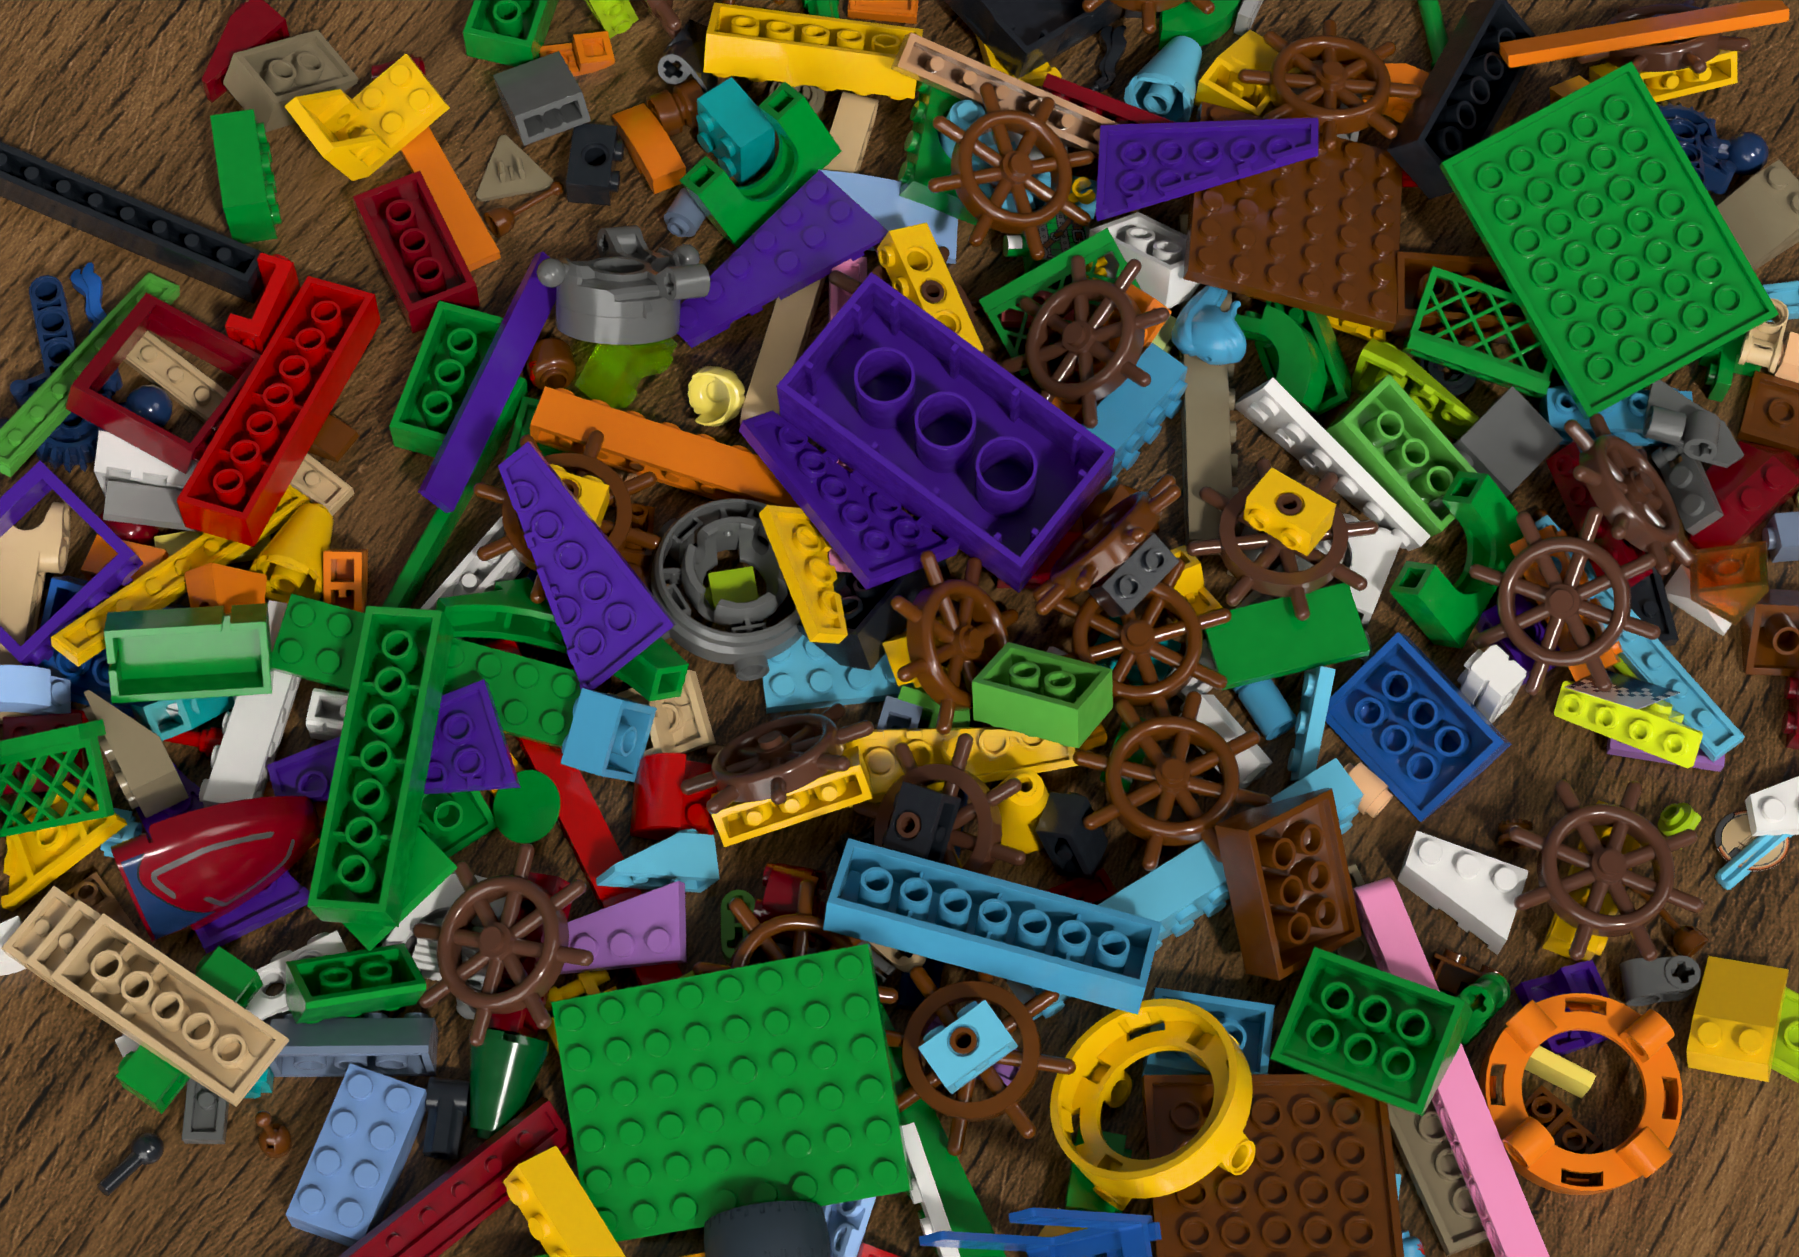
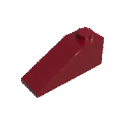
[202,0,290,103]

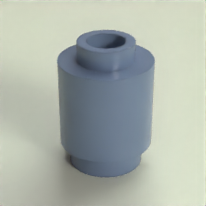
[664,188,706,237]

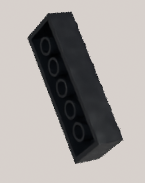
[1387,0,1537,199]

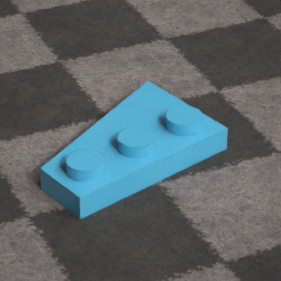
[1287,666,1336,782]

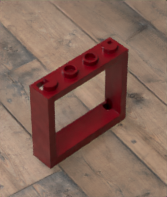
[65,292,261,474]

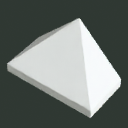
[1665,564,1742,636]

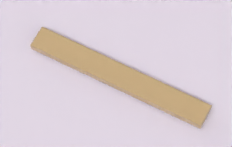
[123,330,354,516]

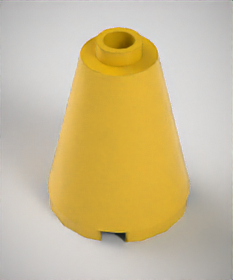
[249,503,334,604]
[998,769,1050,855]

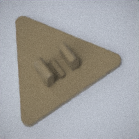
[476,135,554,202]

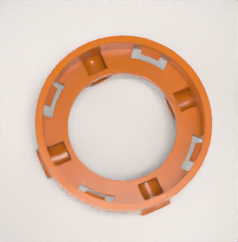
[1478,993,1683,1195]

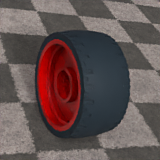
[704,1201,830,1257]

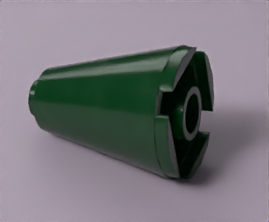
[470,1029,550,1139]

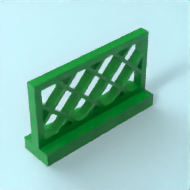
[979,228,1142,376]
[1401,266,1554,399]
[0,719,115,837]

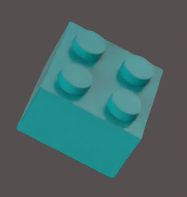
[696,77,775,186]

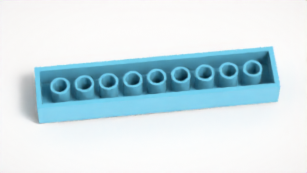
[1006,758,1364,1020]

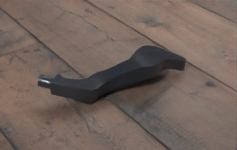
[1088,25,1127,93]

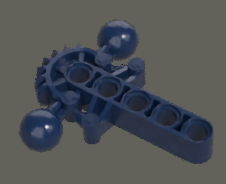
[1656,101,1769,194]
[0,275,173,473]

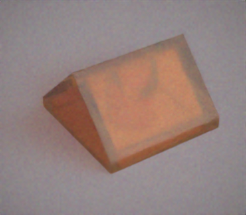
[1690,541,1769,626]

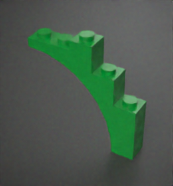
[435,578,689,702]

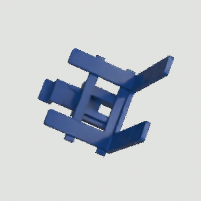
[919,1208,1162,1257]

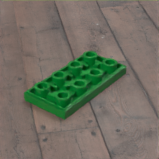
[1203,583,1371,690]

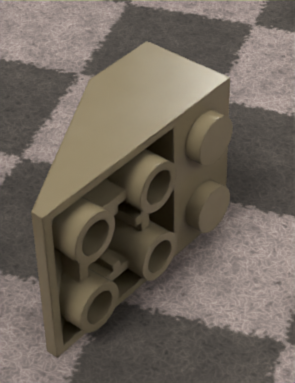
[83,690,189,818]

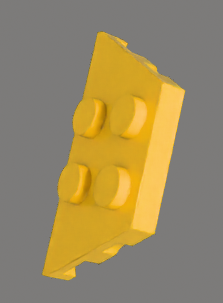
[1,781,127,912]

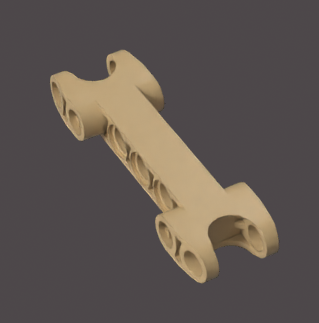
[0,496,70,724]

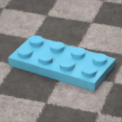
[762,628,914,713]

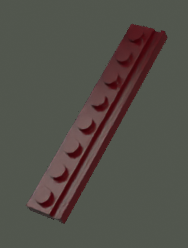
[338,1097,574,1257]

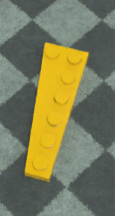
[843,727,1078,808]

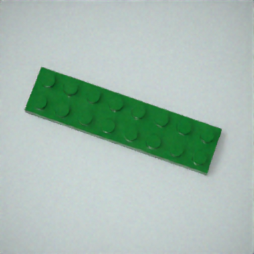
[272,593,581,749]

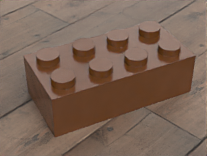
[1390,251,1536,346]

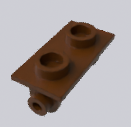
[1429,948,1504,995]

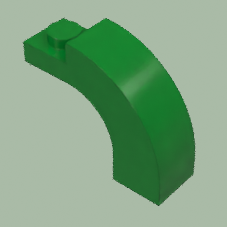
[1158,0,1242,50]
[1235,306,1326,413]

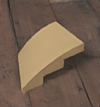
[607,670,716,757]

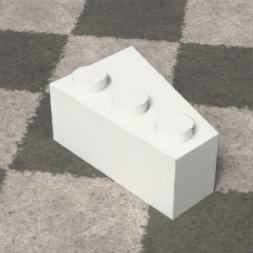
[1397,831,1529,955]

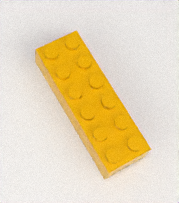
[703,3,923,100]

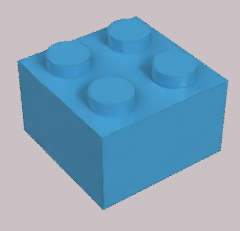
[560,688,657,782]

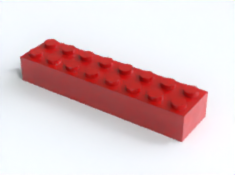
[177,276,381,547]

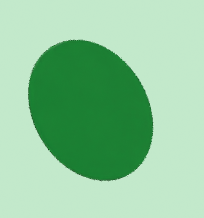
[493,770,560,843]

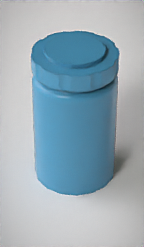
[1232,679,1297,740]

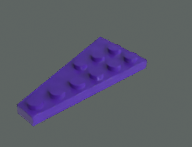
[498,441,676,691]
[267,679,521,802]

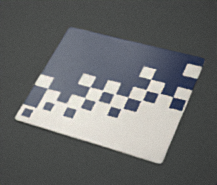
[1565,671,1680,709]

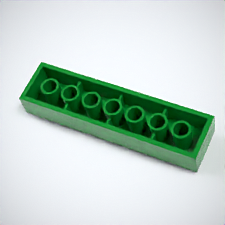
[307,606,454,927]

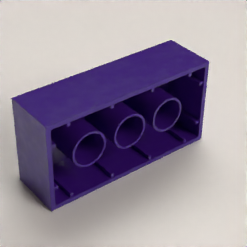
[776,272,1115,593]

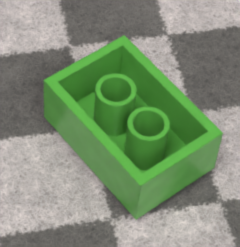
[972,642,1113,749]

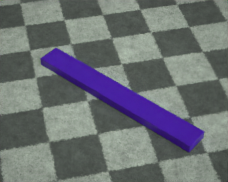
[418,251,556,513]

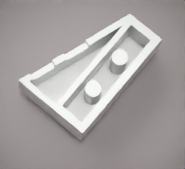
[94,431,198,496]

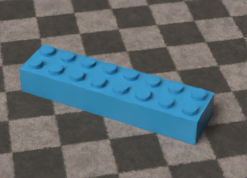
[823,838,1162,1015]

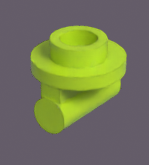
[1658,803,1702,849]

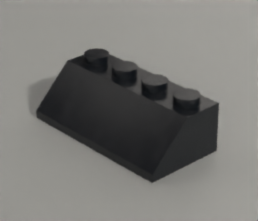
[797,559,950,671]

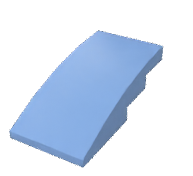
[818,169,958,264]

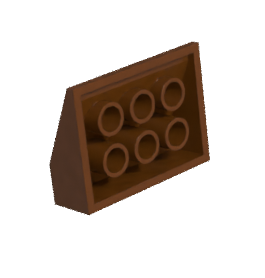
[1215,788,1362,980]

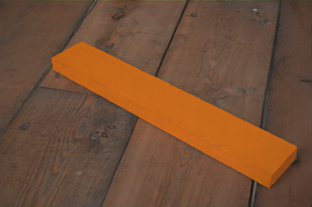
[400,126,501,272]

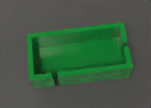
[104,603,274,703]

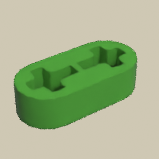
[721,890,757,963]

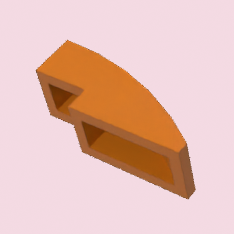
[611,103,686,194]

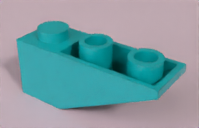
[130,696,235,741]

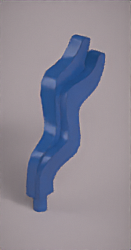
[70,262,107,334]

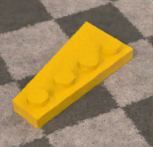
[759,505,848,644]

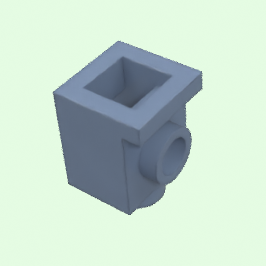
[877,695,923,729]

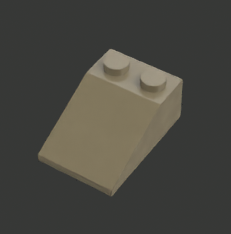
[223,30,359,132]
[1717,160,1799,271]

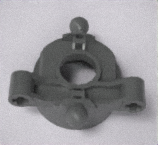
[536,225,710,345]

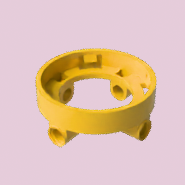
[1050,999,1256,1211]

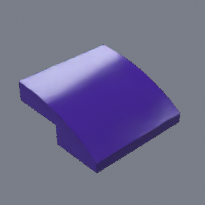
[1514,960,1610,1056]

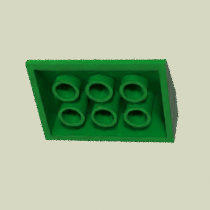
[1270,947,1473,1117]

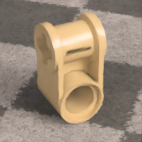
[1738,298,1789,373]

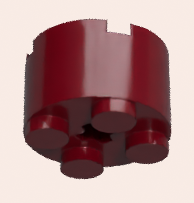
[753,862,827,948]

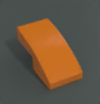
[539,31,615,76]

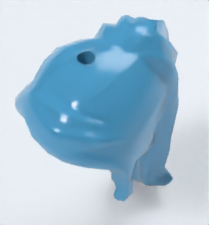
[1171,285,1247,366]

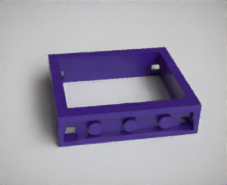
[0,461,144,667]

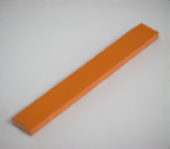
[1499,0,1789,68]

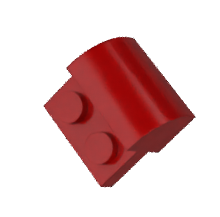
[630,753,717,841]

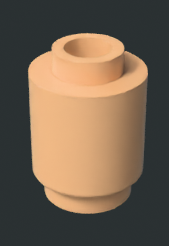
[1344,762,1394,818]

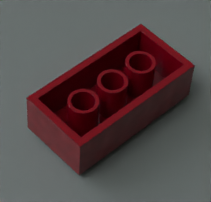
[353,171,480,333]

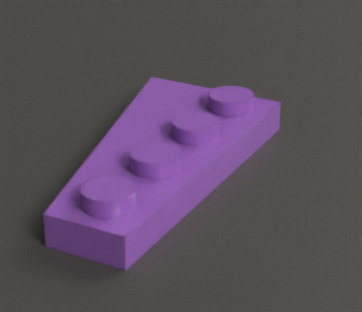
[560,881,687,974]

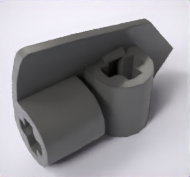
[1642,380,1744,468]

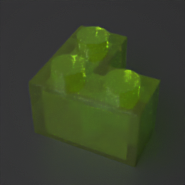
[575,338,678,409]

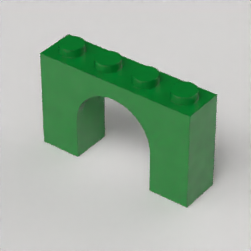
[898,81,993,225]
[679,82,842,248]
[1389,471,1524,649]

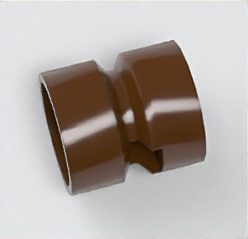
[646,78,704,137]

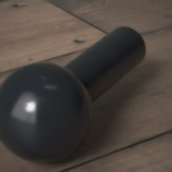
[97,1132,164,1196]

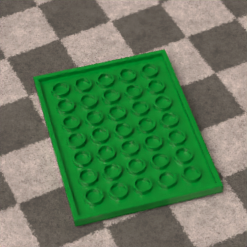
[1439,61,1779,420]
[551,944,913,1242]

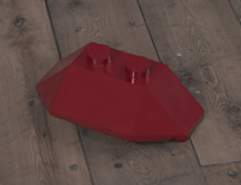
[1688,441,1799,566]

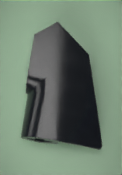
[658,19,718,93]

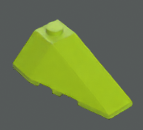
[1351,338,1479,440]

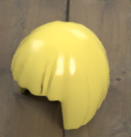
[687,366,745,427]

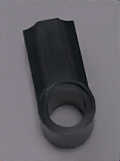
[423,1077,470,1161]

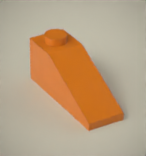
[323,549,368,613]

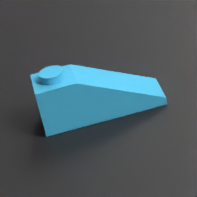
[596,829,720,893]

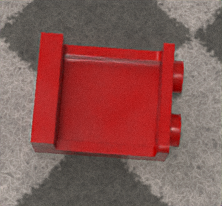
[225,253,300,355]

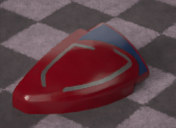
[111,796,322,942]

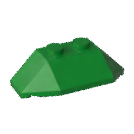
[1254,300,1352,416]

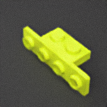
[1554,680,1703,768]

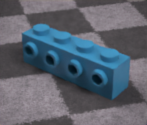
[1539,385,1693,447]

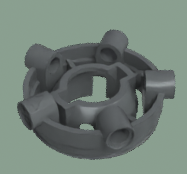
[650,498,803,681]

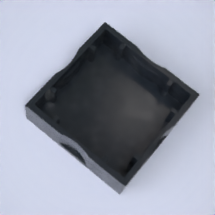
[944,0,1123,79]

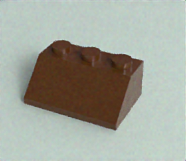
[1740,588,1799,676]

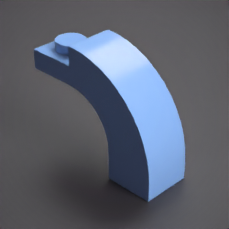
[0,665,71,715]

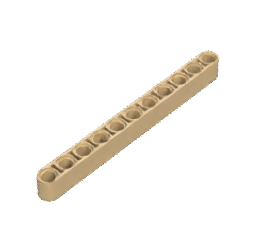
[740,92,879,424]

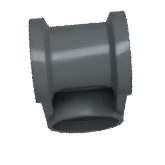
[1619,955,1701,1007]

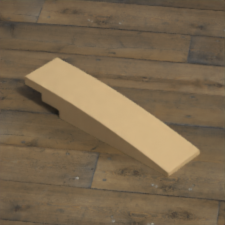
[1,886,289,1107]

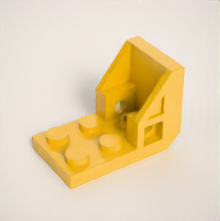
[284,54,450,181]

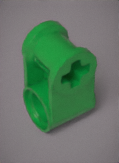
[1457,972,1511,1047]

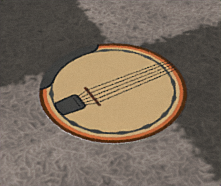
[1715,809,1790,871]

